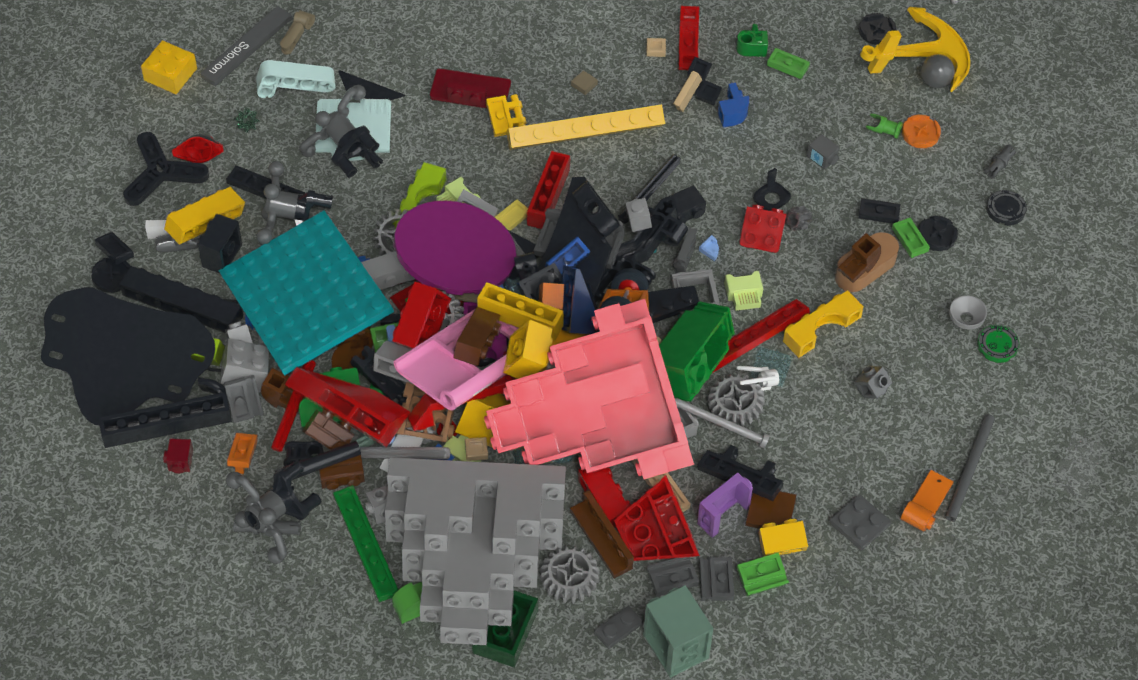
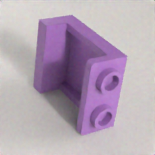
[697,473,753,538]

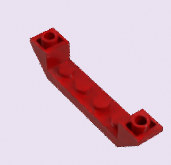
[408,374,517,431]

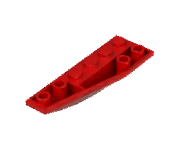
[284,367,410,448]

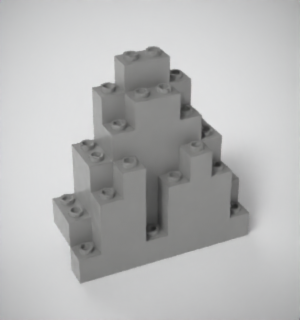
[385,457,566,645]

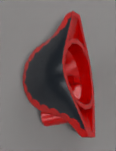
[172,134,224,163]

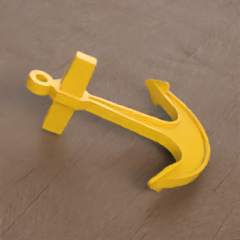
[860,7,970,92]

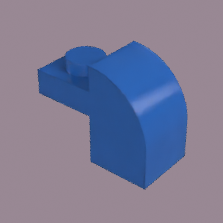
[718,83,749,128]

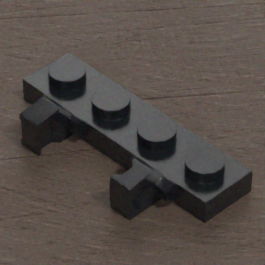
[697,445,783,501]

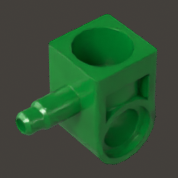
[736,23,768,57]

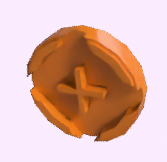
[902,114,941,148]

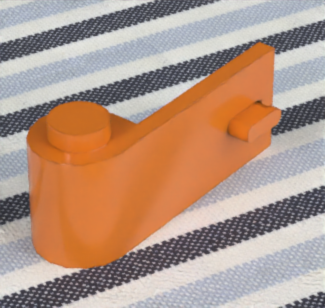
[901,470,954,532]

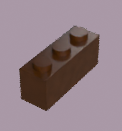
[453,307,502,366]

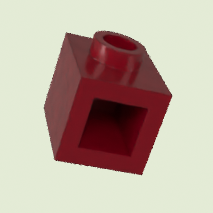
[163,439,193,474]

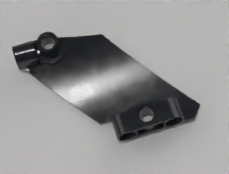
[538,177,621,297]

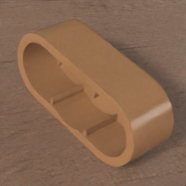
[835,232,899,292]

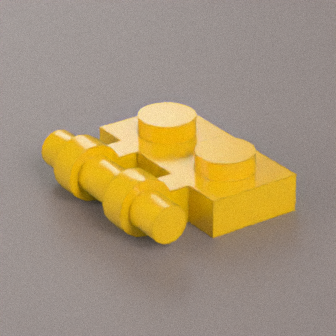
[486,94,527,137]

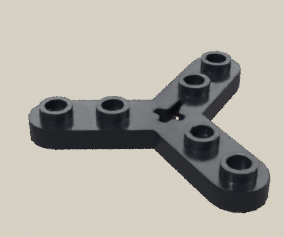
[123,132,209,206]

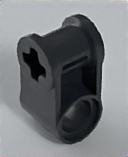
[283,441,324,467]

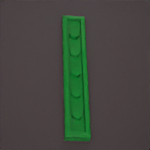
[333,485,398,603]

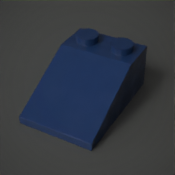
[561,265,595,334]

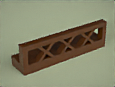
[570,490,634,578]

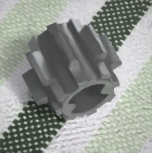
[786,206,813,231]

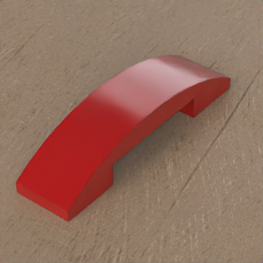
[679,6,699,70]

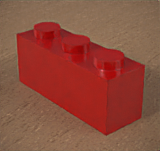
[578,467,631,528]

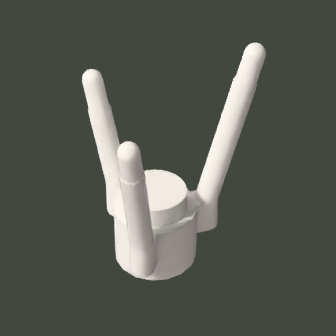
[737,366,779,391]

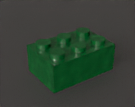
[472,590,539,668]

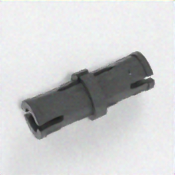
[984,144,1016,179]

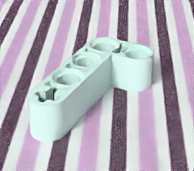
[256,60,336,98]

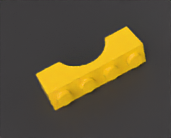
[783,290,864,358]

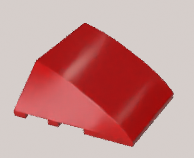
[614,475,700,561]

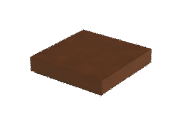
[745,491,797,529]

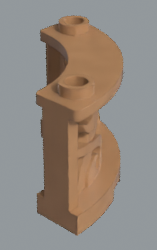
[396,382,455,442]

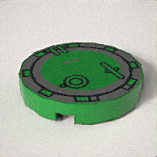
[977,325,1020,363]

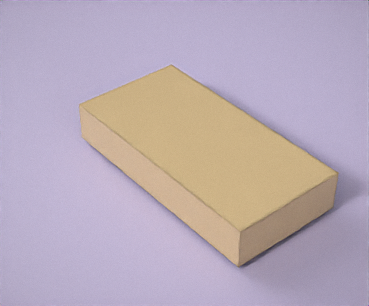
[674,71,702,112]

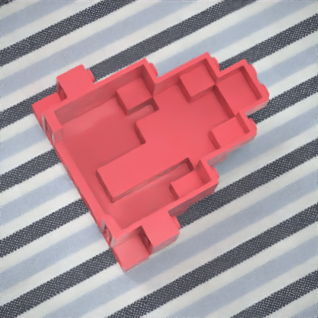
[484,299,694,479]

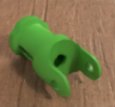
[865,114,903,139]

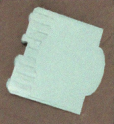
[315,99,391,161]

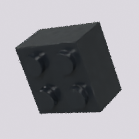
[197,214,242,273]

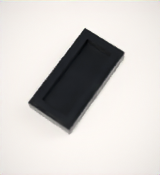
[95,232,134,265]

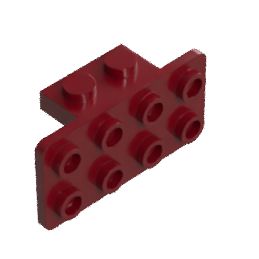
[430,68,511,108]

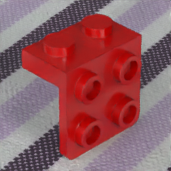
[740,204,787,253]

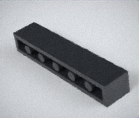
[120,266,243,333]
[98,392,232,448]

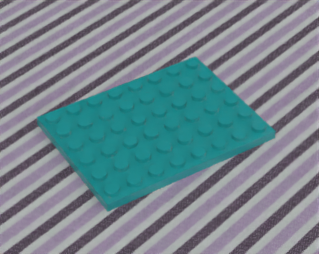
[218,210,394,376]

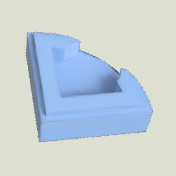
[699,235,719,261]

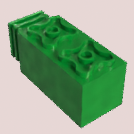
[659,301,735,402]

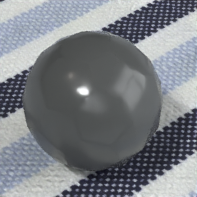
[921,54,955,88]

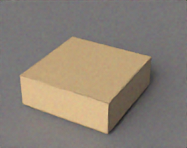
[647,38,666,57]
[465,437,488,461]

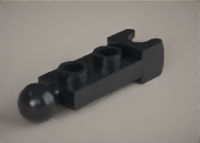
[350,346,407,406]

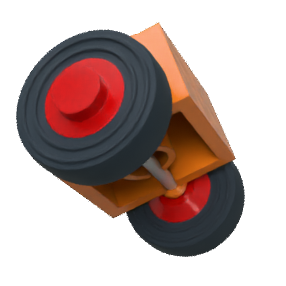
[599,268,649,311]

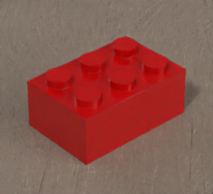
[392,282,452,349]

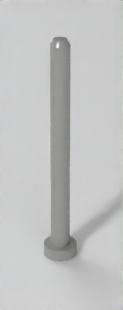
[675,398,770,449]

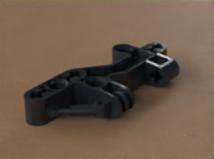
[595,197,688,302]

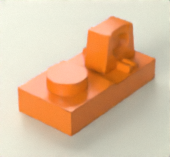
[227,433,258,474]

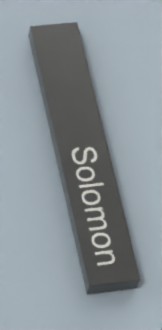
[200,6,292,86]

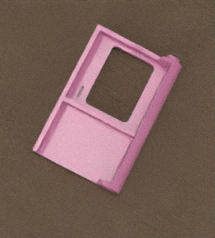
[394,309,518,410]

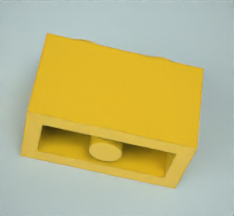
[758,519,808,557]

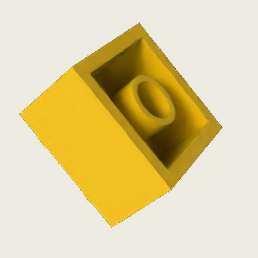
[141,40,197,94]
[503,320,553,379]

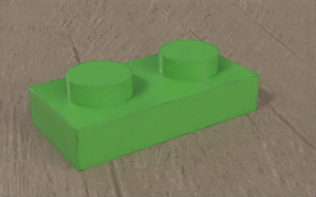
[767,48,810,79]
[892,218,930,258]

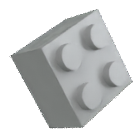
[220,338,269,392]

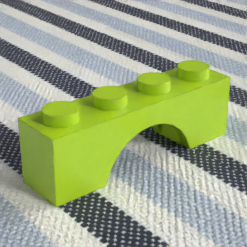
[392,162,447,229]

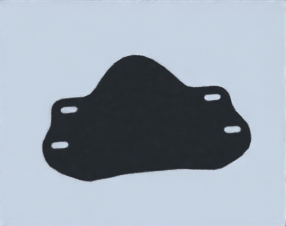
[41,287,215,425]

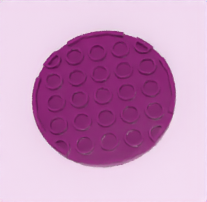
[394,201,516,295]

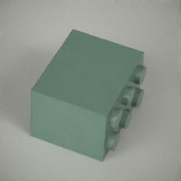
[643,585,714,678]

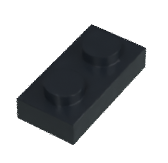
[858,198,901,224]

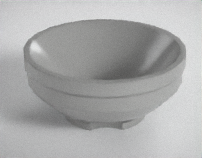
[949,295,987,330]

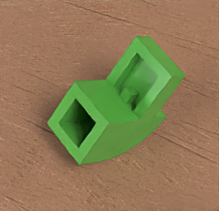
[392,582,422,624]

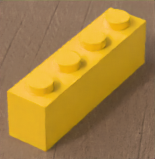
[164,187,245,245]
[477,282,564,341]

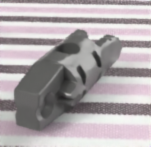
[155,233,204,253]

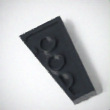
[648,286,700,323]

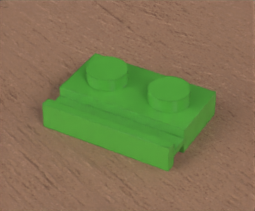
[736,552,789,596]

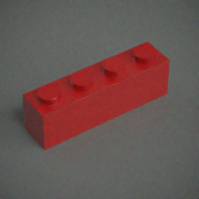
[527,151,570,229]

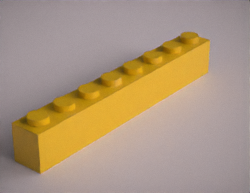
[506,104,665,150]

